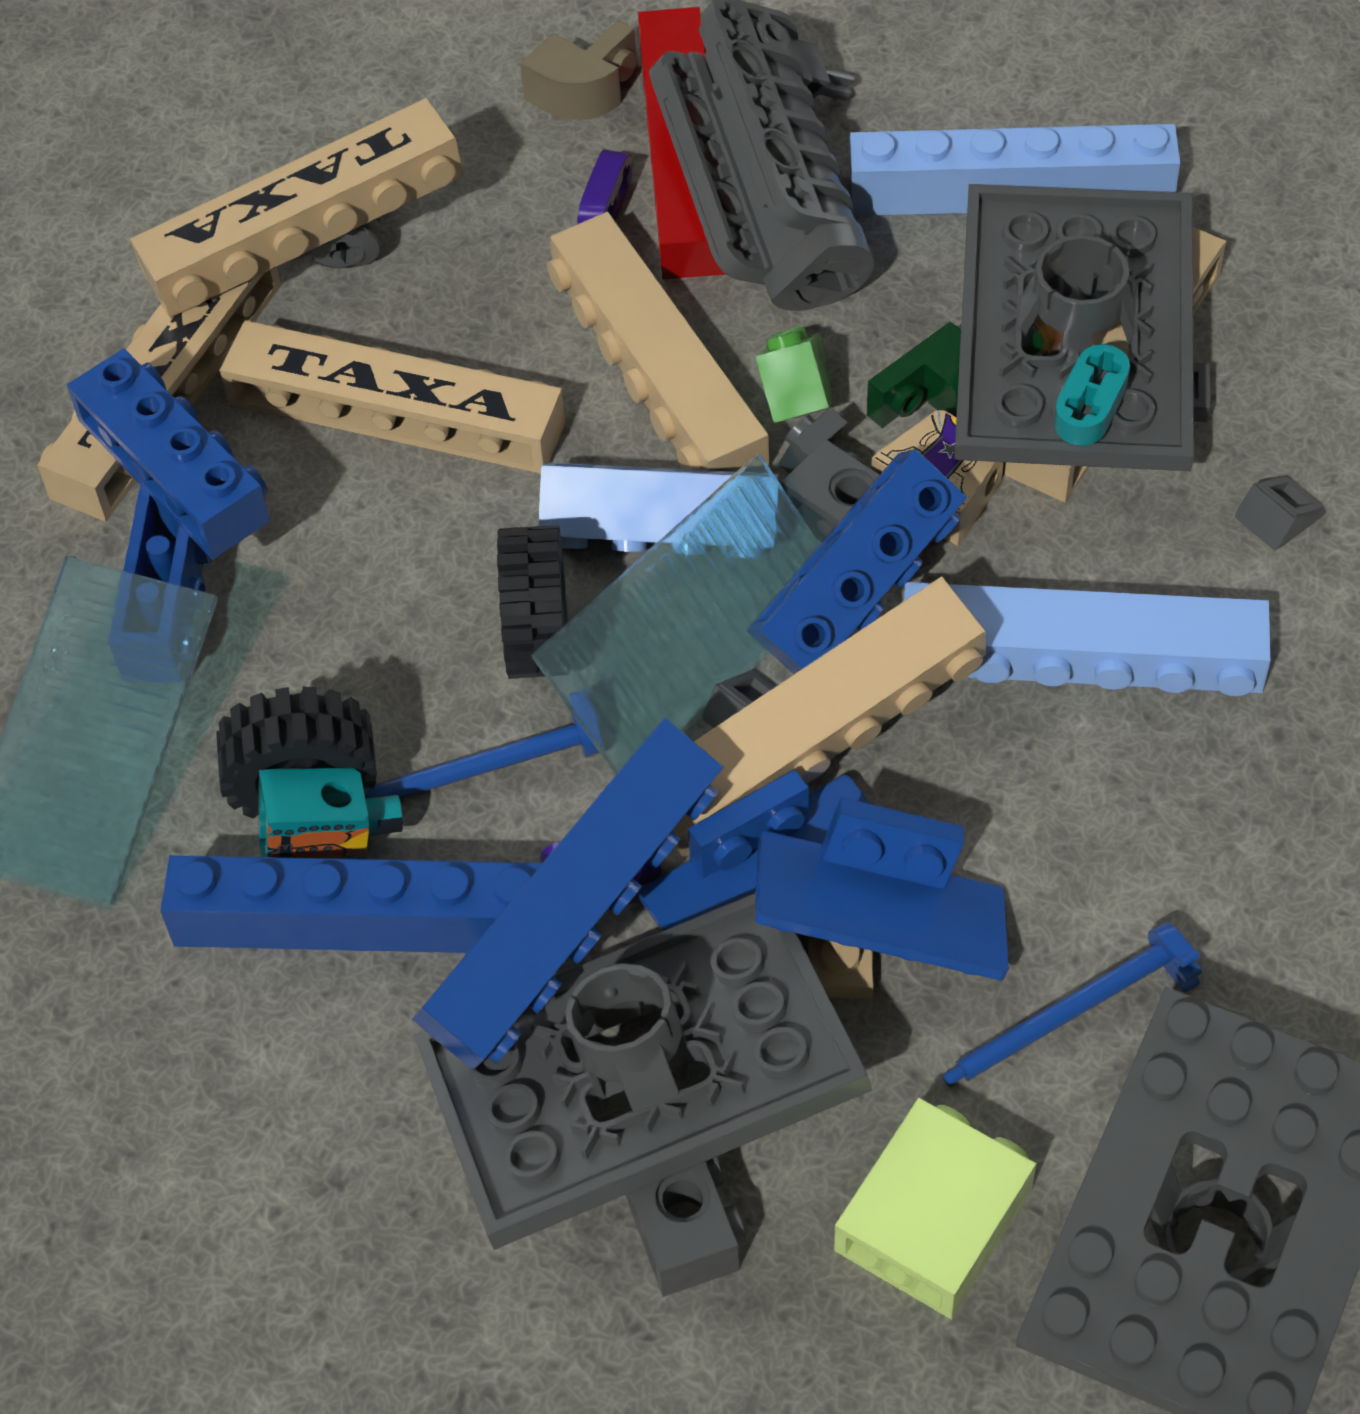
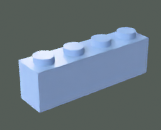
[539,462,779,558]

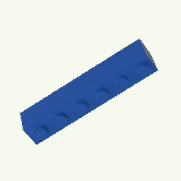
[412,718,723,1070]
[160,855,542,953]

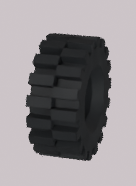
[497,525,569,679]
[216,686,377,819]

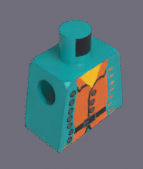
[258,768,403,859]

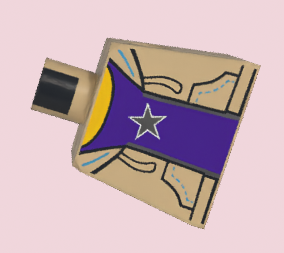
[871,410,1003,546]

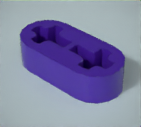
[577,149,632,224]

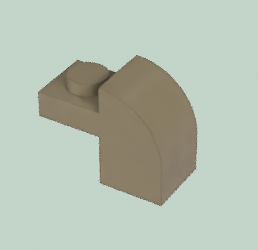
[520,20,637,120]

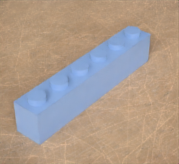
[849,124,1180,216]
[904,582,1271,696]

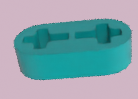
[1054,344,1130,446]

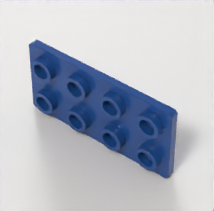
[639,770,870,936]
[755,797,1009,980]

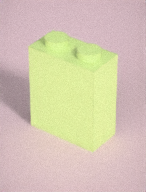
[834,1098,1036,1320]

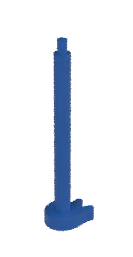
[367,689,603,799]
[942,922,1202,1086]

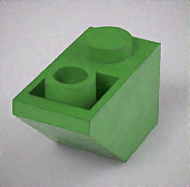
[755,326,833,423]

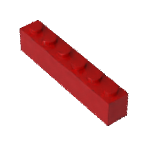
[638,7,728,280]

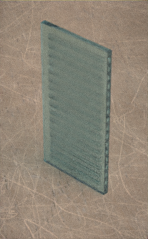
[531,455,820,775]
[0,556,219,910]

